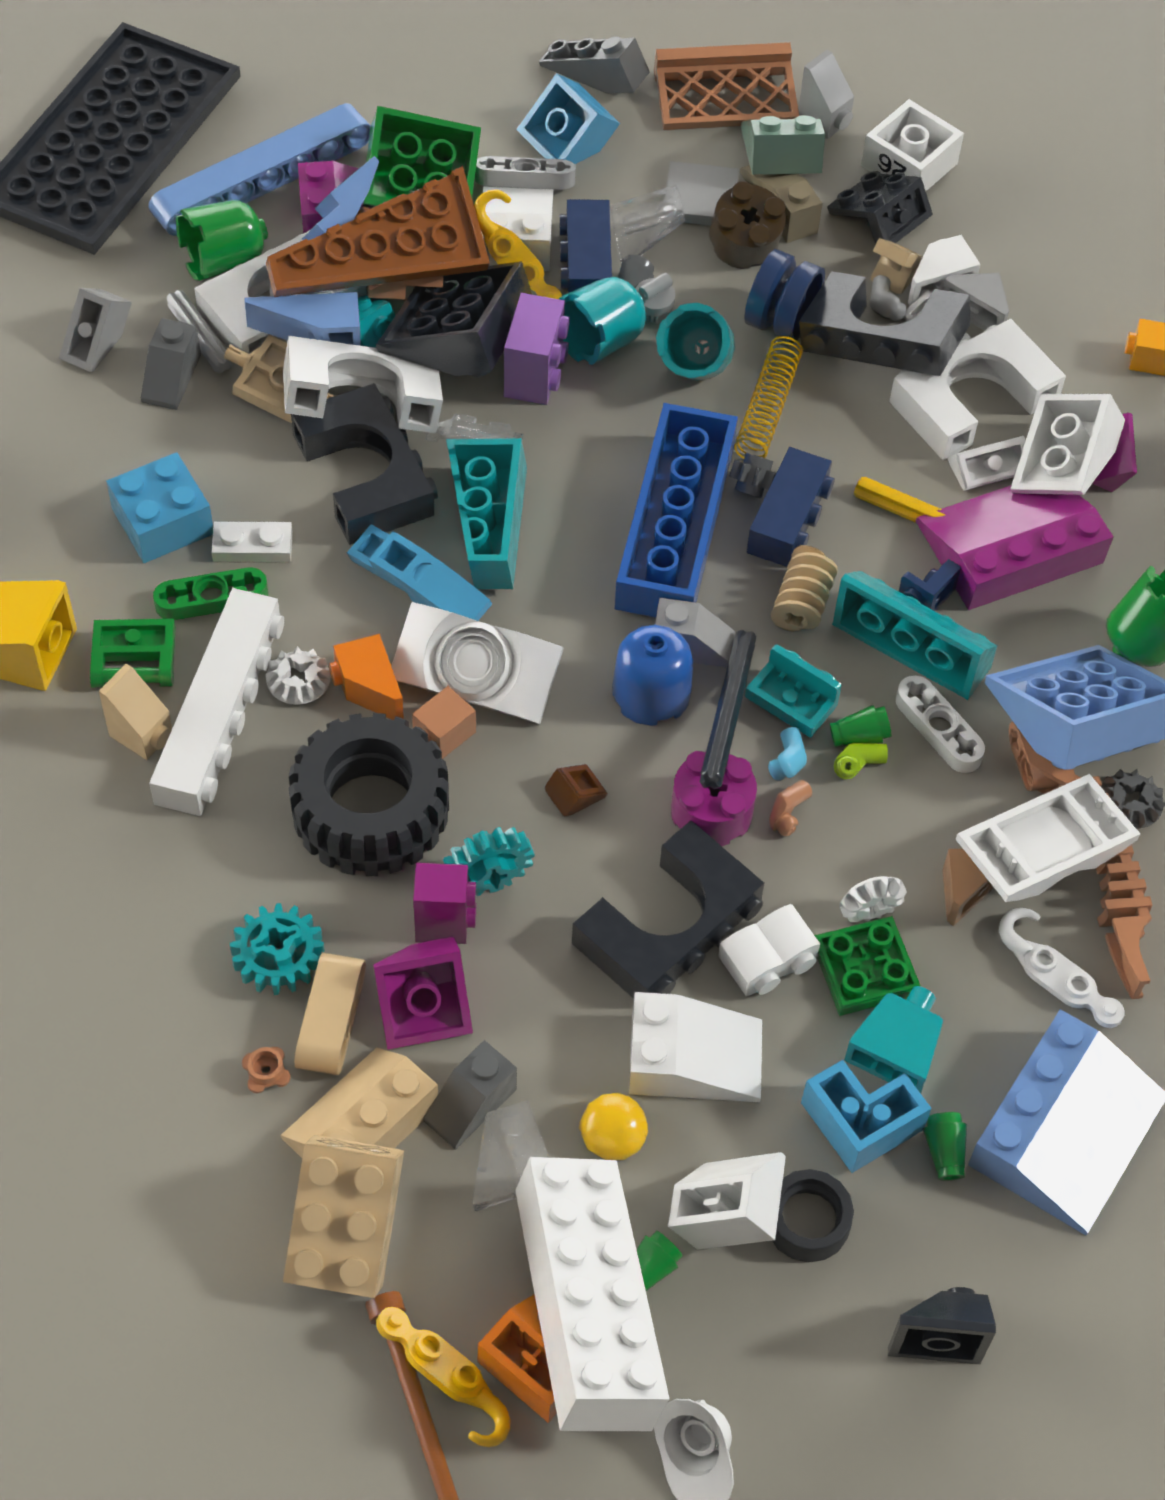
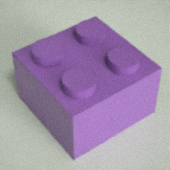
[504,293,570,405]

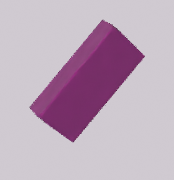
[1093,412,1137,492]

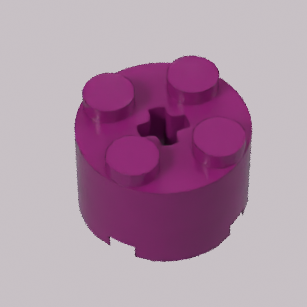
[671,751,757,846]

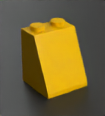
[0,580,77,692]

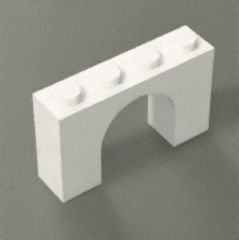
[194,231,367,354]
[889,319,1066,460]
[283,336,443,433]

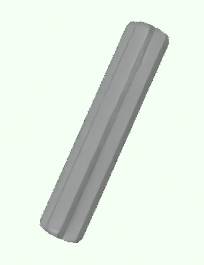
[167,290,232,373]

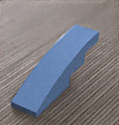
[302,156,379,240]

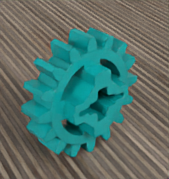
[443,827,535,896]
[230,903,325,995]

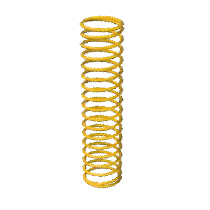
[734,336,803,459]

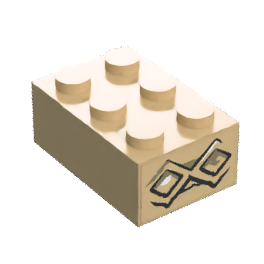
[283,1135,404,1298]

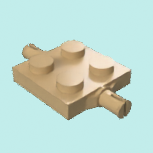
[224,334,334,423]

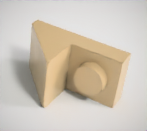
[871,238,923,294]

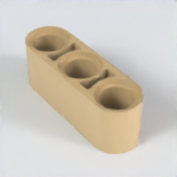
[294,952,366,1076]

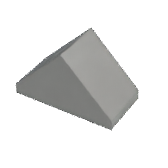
[943,272,1009,331]

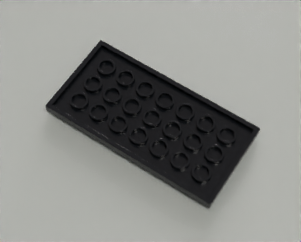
[0,22,241,255]

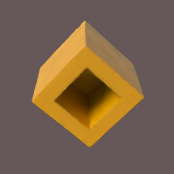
[1124,318,1165,376]

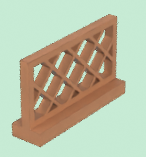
[654,42,799,130]

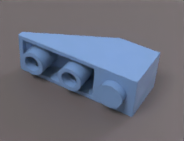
[244,292,361,346]

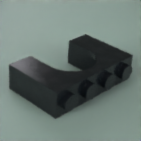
[799,271,970,376]
[291,383,438,545]
[572,820,765,999]

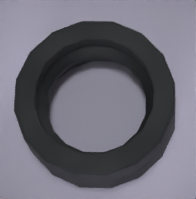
[772,1169,854,1263]

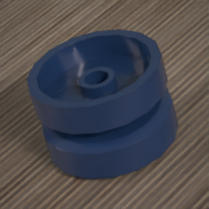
[744,249,825,343]

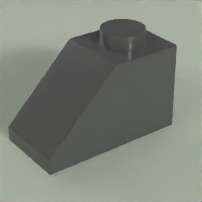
[141,318,201,410]
[424,1040,517,1150]

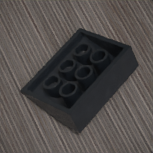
[376,261,532,377]

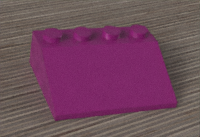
[916,485,1114,611]

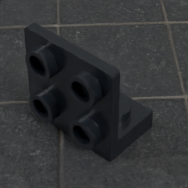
[827,171,933,244]

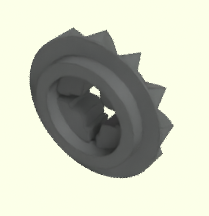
[1101,769,1165,829]

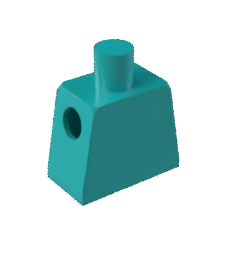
[844,986,943,1093]

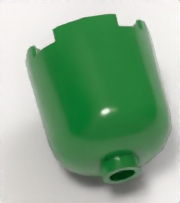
[176,200,268,281]
[1106,566,1165,667]

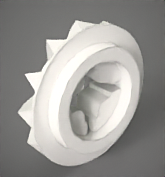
[266,646,330,705]
[840,876,907,923]

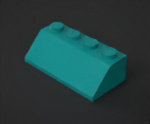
[832,571,998,700]

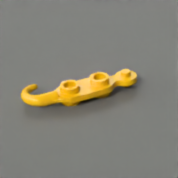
[474,189,562,299]
[376,1307,511,1447]

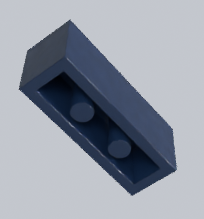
[559,199,612,293]
[746,446,835,567]

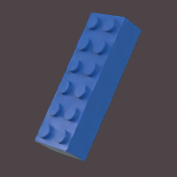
[614,403,738,617]

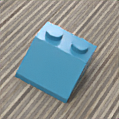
[516,73,620,164]

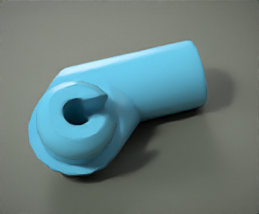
[768,727,807,781]

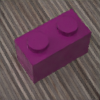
[413,863,477,944]

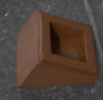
[545,764,608,817]

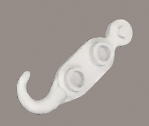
[999,907,1125,1028]

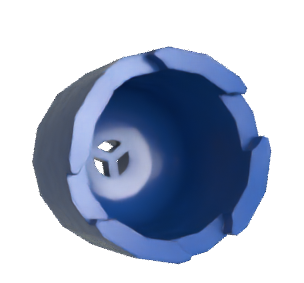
[612,625,693,726]

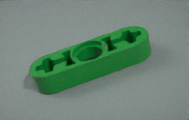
[153,567,269,620]

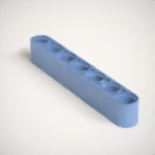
[148,103,371,236]

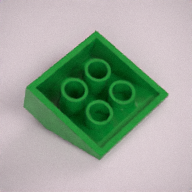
[362,106,481,208]

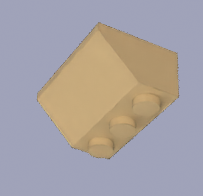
[281,1047,438,1158]

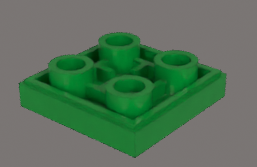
[814,916,921,1016]

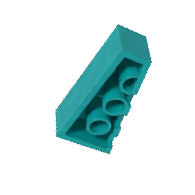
[446,438,527,589]

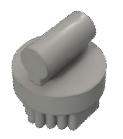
[635,273,675,324]

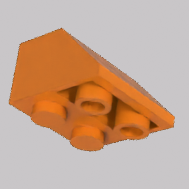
[477,1294,557,1423]

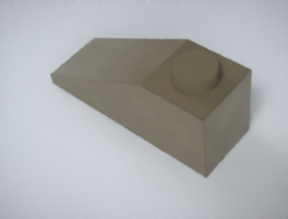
[740,165,822,243]

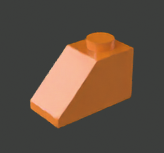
[329,634,404,720]

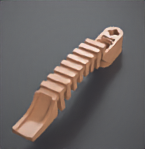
[1009,722,1153,999]

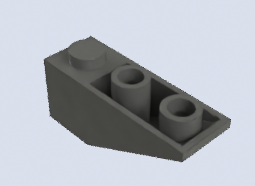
[539,36,650,93]

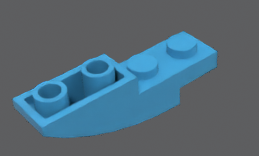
[347,524,492,621]

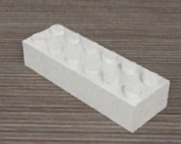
[515,1157,669,1431]

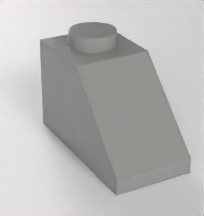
[798,50,854,139]
[59,288,132,372]
[655,598,735,667]

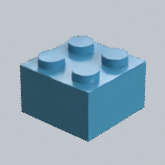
[106,452,213,563]

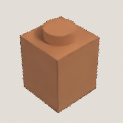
[412,686,476,759]

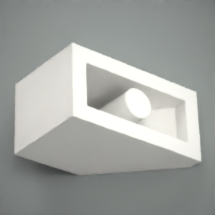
[908,235,980,306]

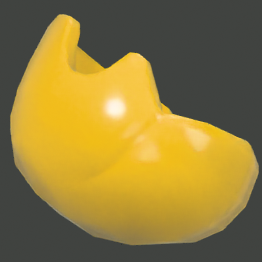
[579,1093,648,1160]

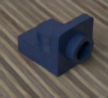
[899,559,961,611]

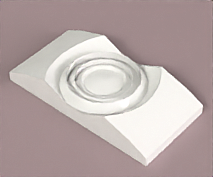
[392,602,564,724]
[956,774,1140,902]

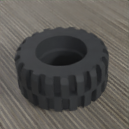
[288,713,449,876]

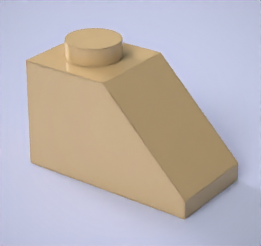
[99,664,172,760]

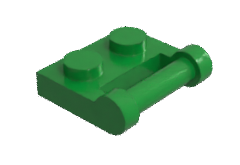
[90,619,176,688]

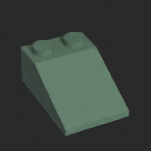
[741,115,825,175]

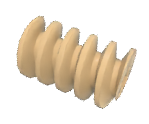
[771,545,838,631]

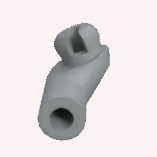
[870,275,906,321]

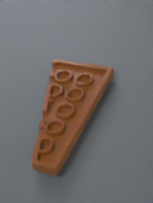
[266,166,490,297]

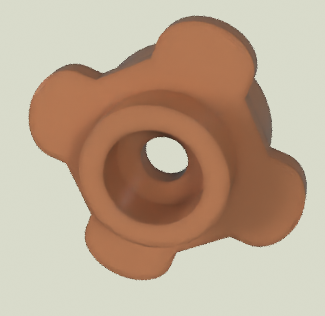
[242,1047,291,1093]

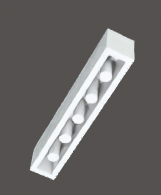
[149,588,284,816]

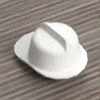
[654,1399,734,1500]

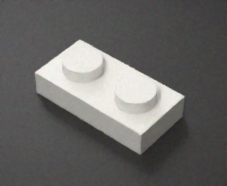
[212,522,293,562]

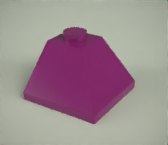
[373,937,473,1050]

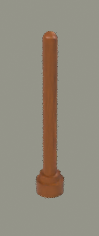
[365,1291,459,1500]

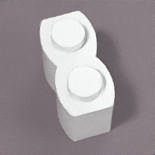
[718,904,820,996]

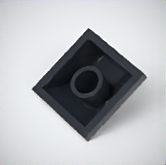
[888,1287,996,1364]

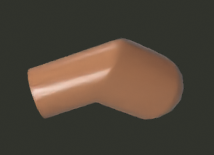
[769,780,812,836]

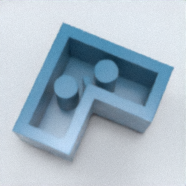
[801,1060,932,1173]

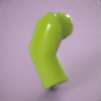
[833,743,888,780]

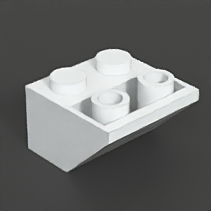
[668,1152,786,1250]

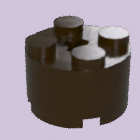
[709,181,786,269]

